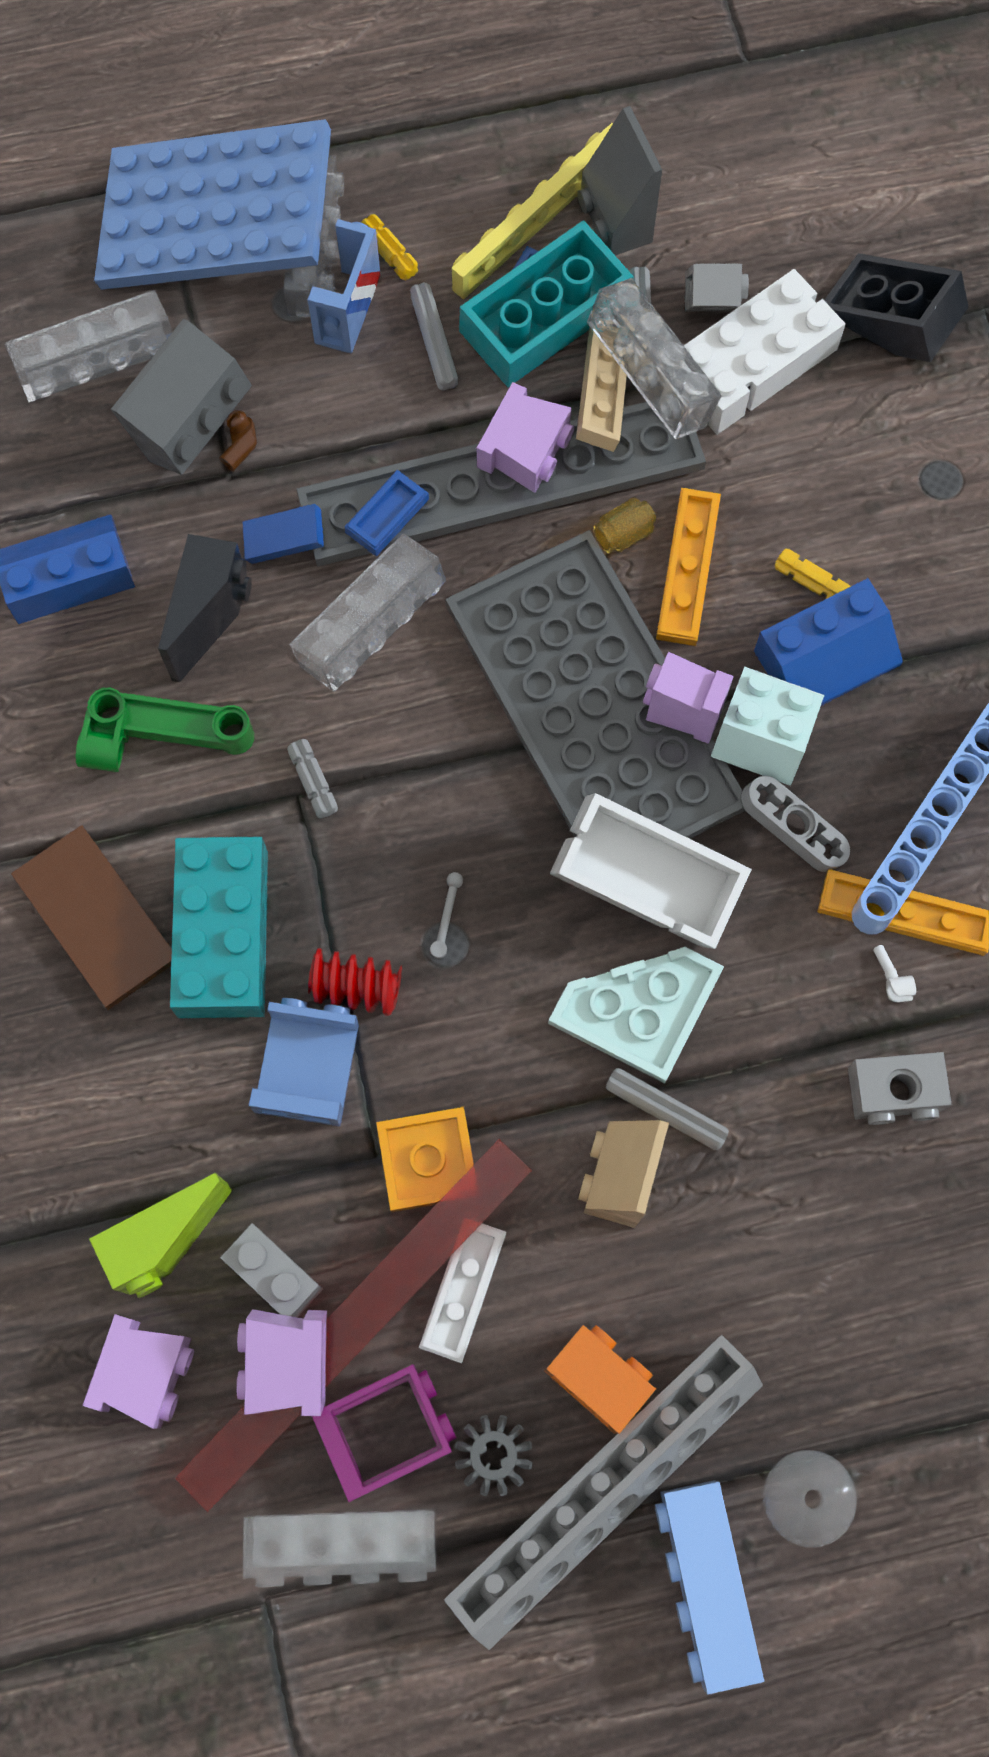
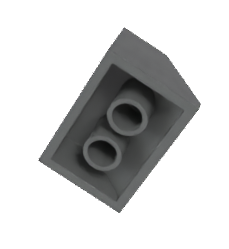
[110,319,252,475]

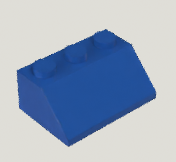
[0,514,135,624]
[754,578,903,706]

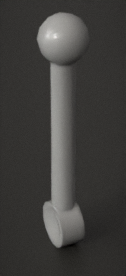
[430,872,463,959]

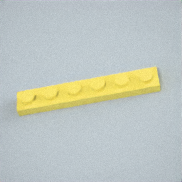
[452,123,613,300]

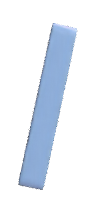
[852,703,989,934]

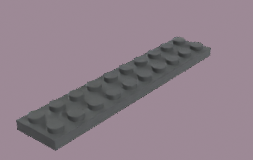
[296,393,706,567]

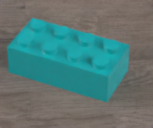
[459,220,634,388]
[170,837,268,1018]

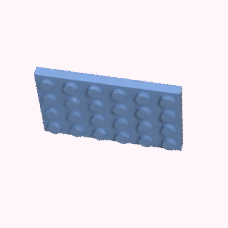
[94,119,331,290]

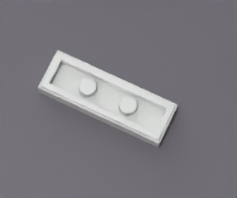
[419,1217,507,1364]

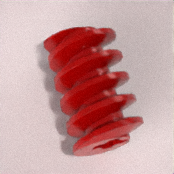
[308,948,402,1016]

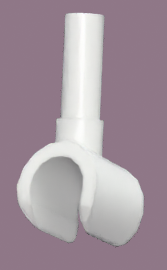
[873,945,916,1002]

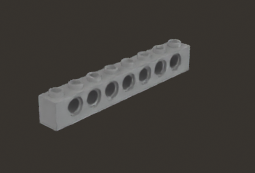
[444,1335,763,1650]

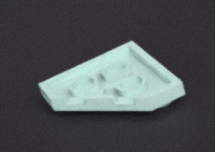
[548,947,724,1084]

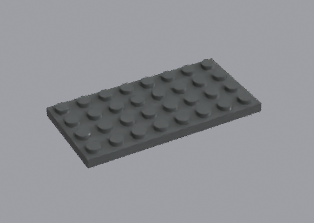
[445,530,746,839]

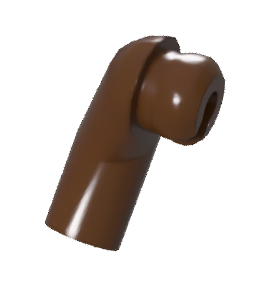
[219,410,257,472]

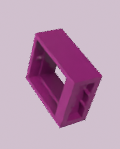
[312,1364,457,1502]

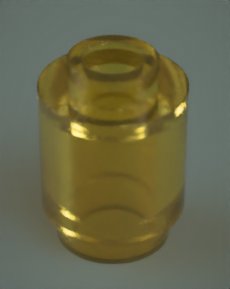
[593,497,656,553]

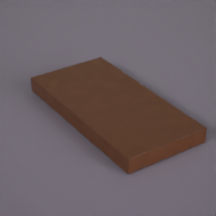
[11,825,172,1010]

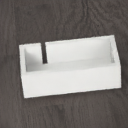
[667,269,845,435]
[550,793,752,949]

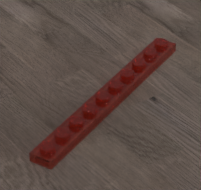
[175,1139,532,1512]

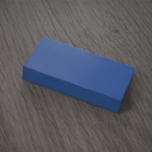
[345,470,429,557]
[242,504,324,564]

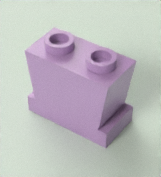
[477,382,574,493]
[643,652,733,744]
[237,1309,327,1416]
[83,1314,194,1429]

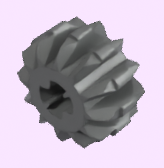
[455,1415,532,1496]

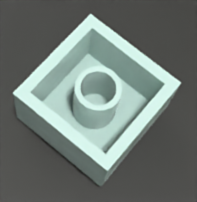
[711,666,824,786]

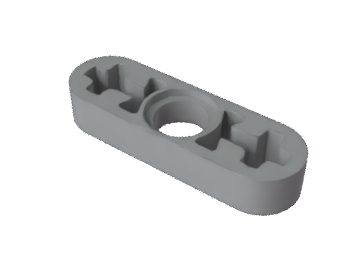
[741,776,850,872]

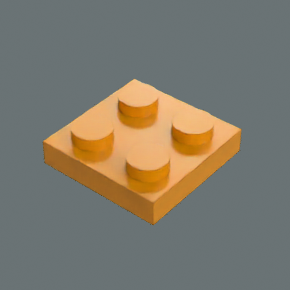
[376,1107,479,1212]

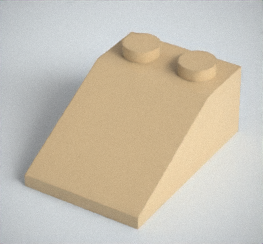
[578,1120,669,1228]

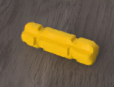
[361,214,418,281]
[774,549,851,599]

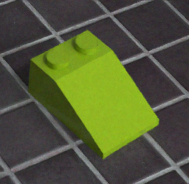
[89,1173,232,1298]

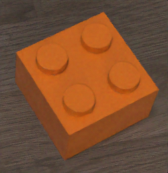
[544,1325,656,1434]

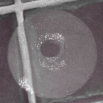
[763,1450,857,1548]

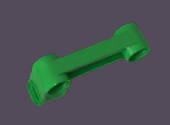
[76,687,254,772]

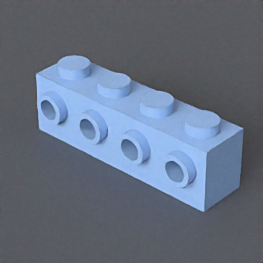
[655,1480,764,1695]

